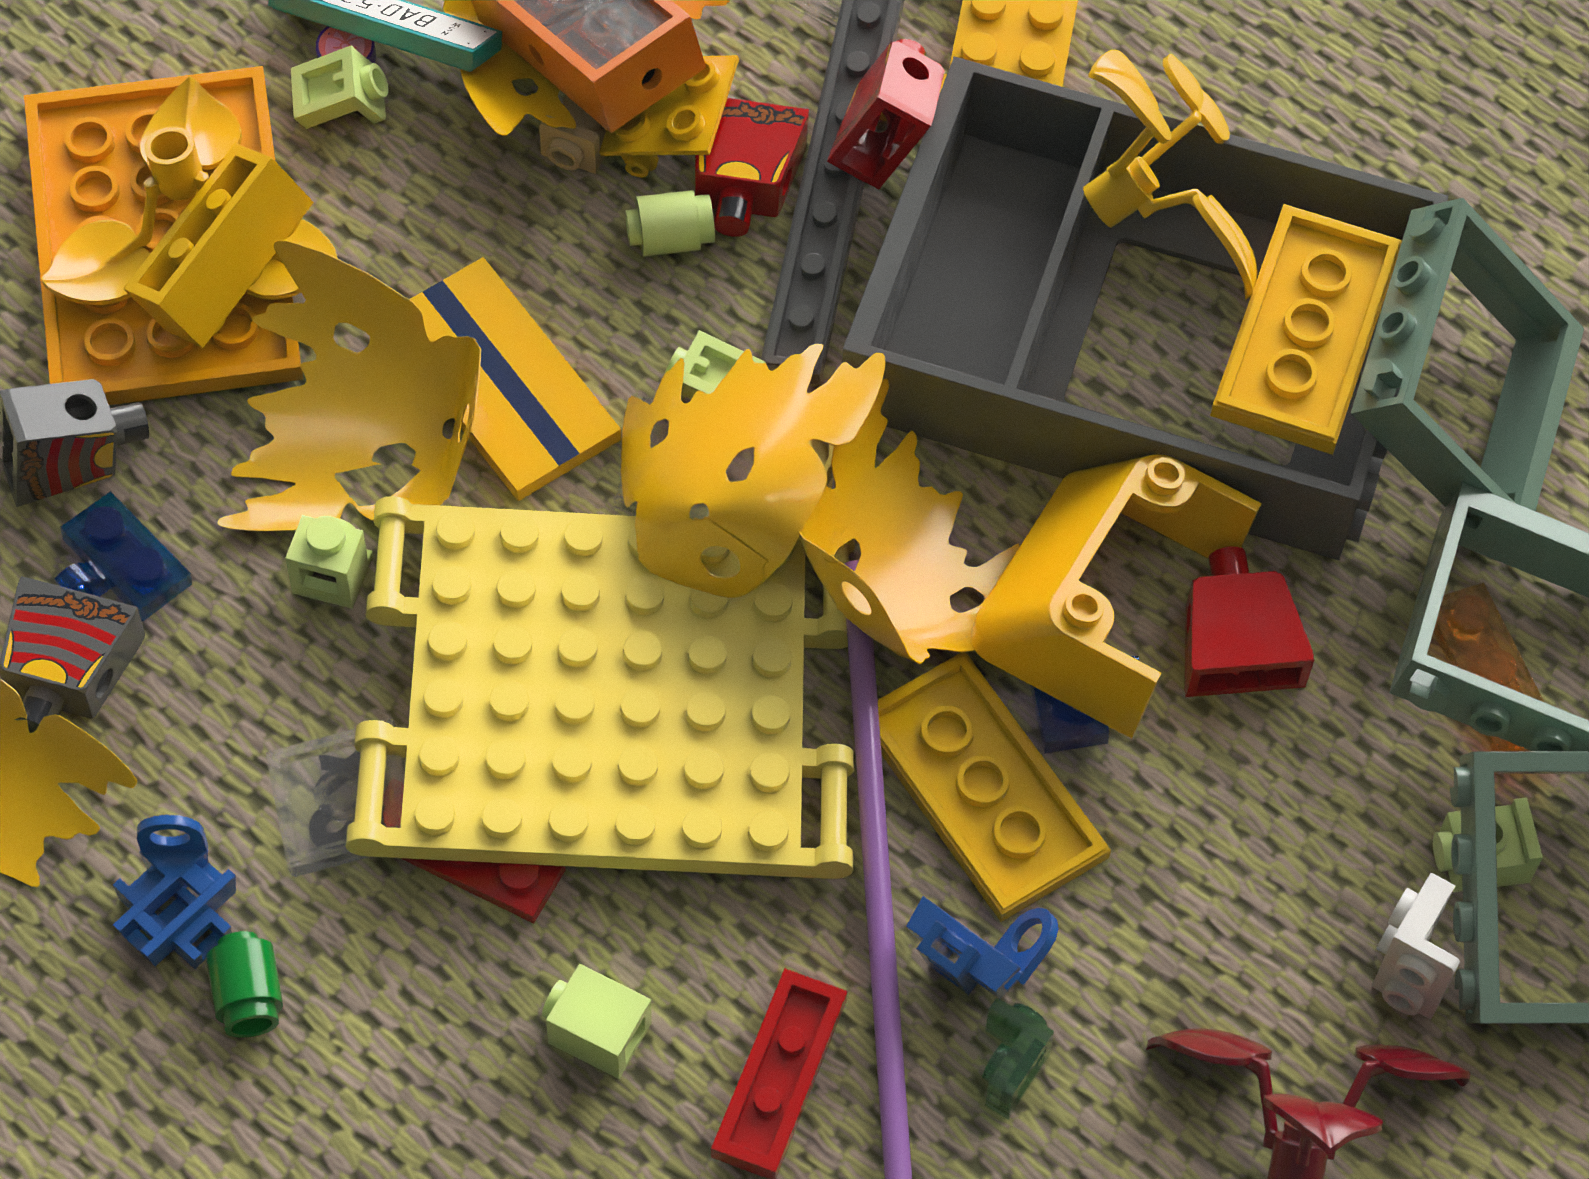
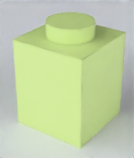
[542,963,652,1079]

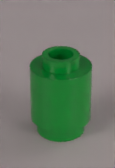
[206,931,283,1038]

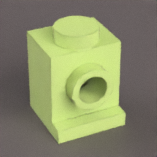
[285,515,373,609]
[1433,797,1543,892]

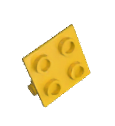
[599,55,739,178]

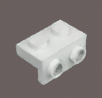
[1371,873,1460,1019]

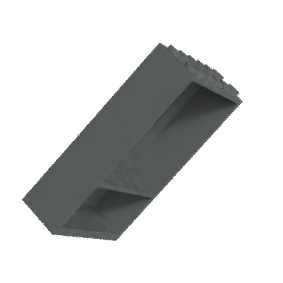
[842,56,1448,560]

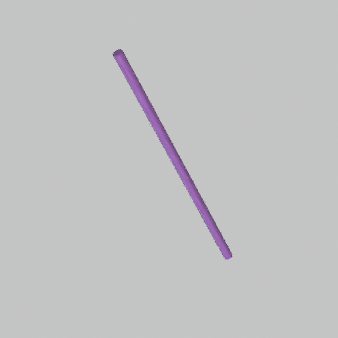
[845,560,912,1179]

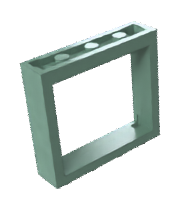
[1351,198,1584,520]
[1389,482,1589,751]
[1450,751,1589,1023]

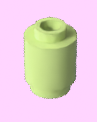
[625,190,715,257]

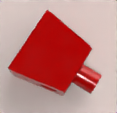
[1184,546,1315,697]

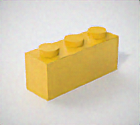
[123,143,314,348]

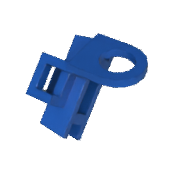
[113,815,236,969]
[906,896,1059,999]

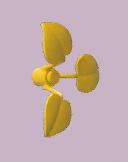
[1083,50,1257,300]
[41,76,338,305]

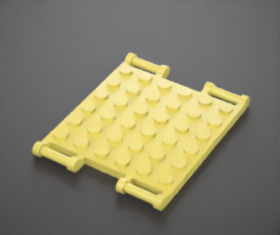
[345,496,855,879]

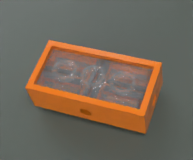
[471,0,706,133]

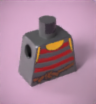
[0,379,149,507]
[0,576,145,733]

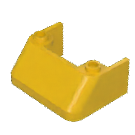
[971,454,1262,739]

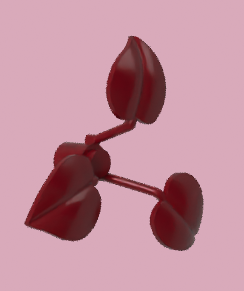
[1146,1028,1471,1179]

